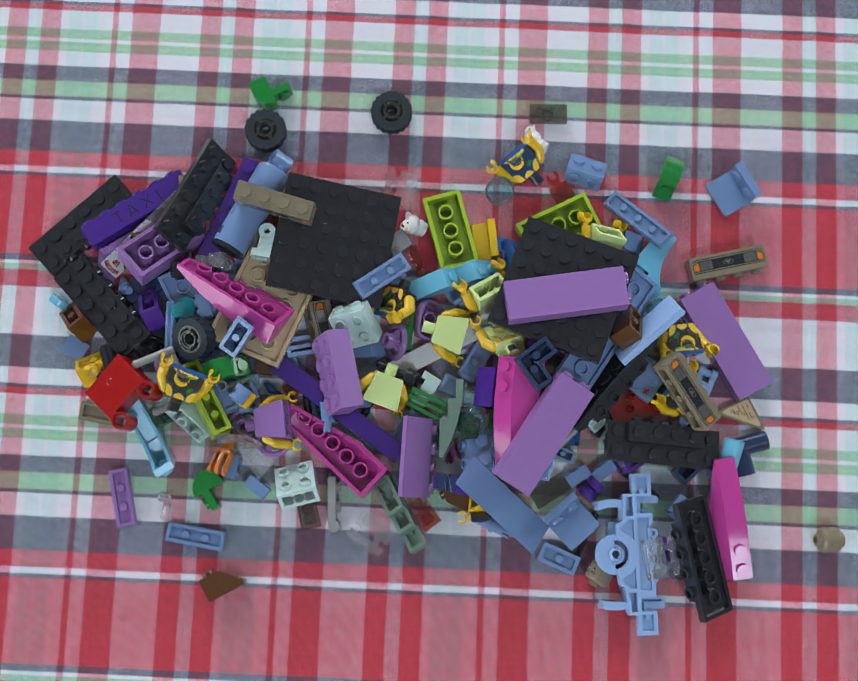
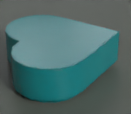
[171,296,195,319]

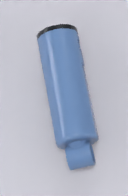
[211,149,293,260]

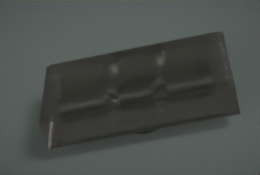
[529,104,567,124]
[530,472,571,509]
[297,502,322,531]

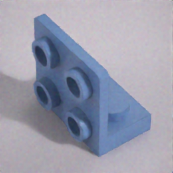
[705,161,762,217]
[543,492,600,551]

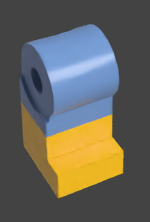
[228,382,257,411]

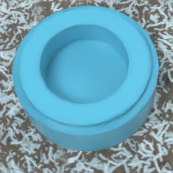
[49,293,69,310]

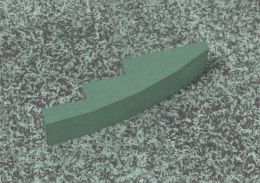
[439,379,465,460]
[374,474,429,554]

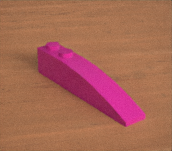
[177,257,295,344]
[494,356,545,477]
[290,403,388,499]
[708,457,753,581]

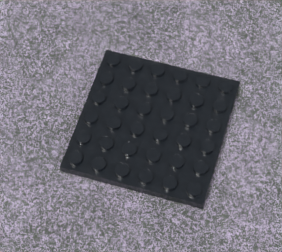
[265,172,402,310]
[487,216,639,365]

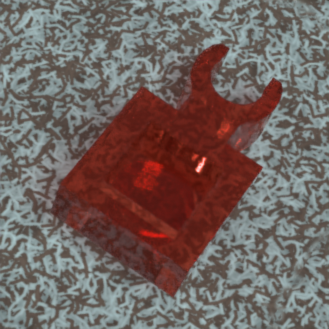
[546,171,576,204]
[407,244,427,278]
[409,498,441,532]

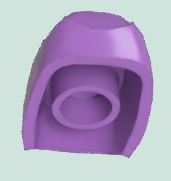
[413,299,444,341]

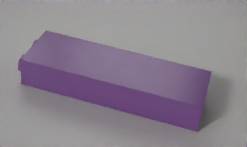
[503,266,632,325]
[677,282,773,402]
[492,370,594,496]

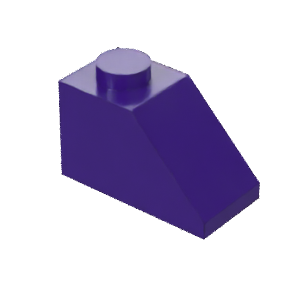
[137,287,166,331]

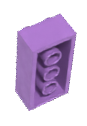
[118,224,205,286]
[312,328,364,416]

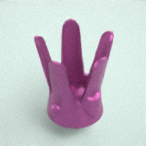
[446,438,461,464]

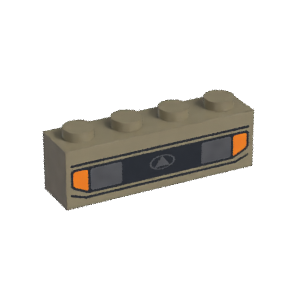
[233,180,317,226]
[685,244,768,286]
[304,299,334,381]
[653,352,722,431]

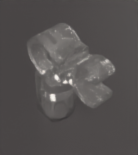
[195,252,236,273]

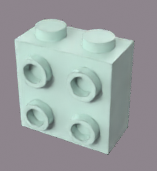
[328,300,383,348]
[274,460,320,510]

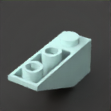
[156,393,209,443]

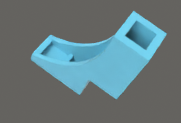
[636,236,677,312]
[408,260,497,301]
[127,397,176,477]

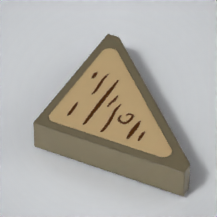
[718,397,765,431]

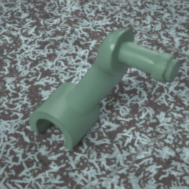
[216,374,260,393]

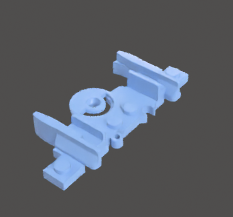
[592,473,665,636]

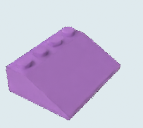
[398,416,438,498]

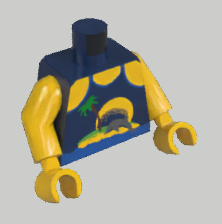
[486,130,545,187]

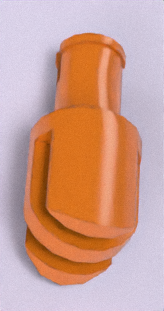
[207,433,239,477]

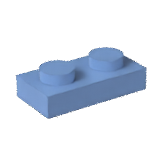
[537,541,581,576]

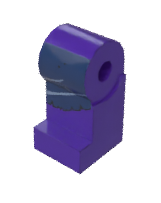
[432,472,468,496]

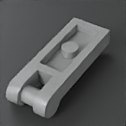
[328,477,341,532]

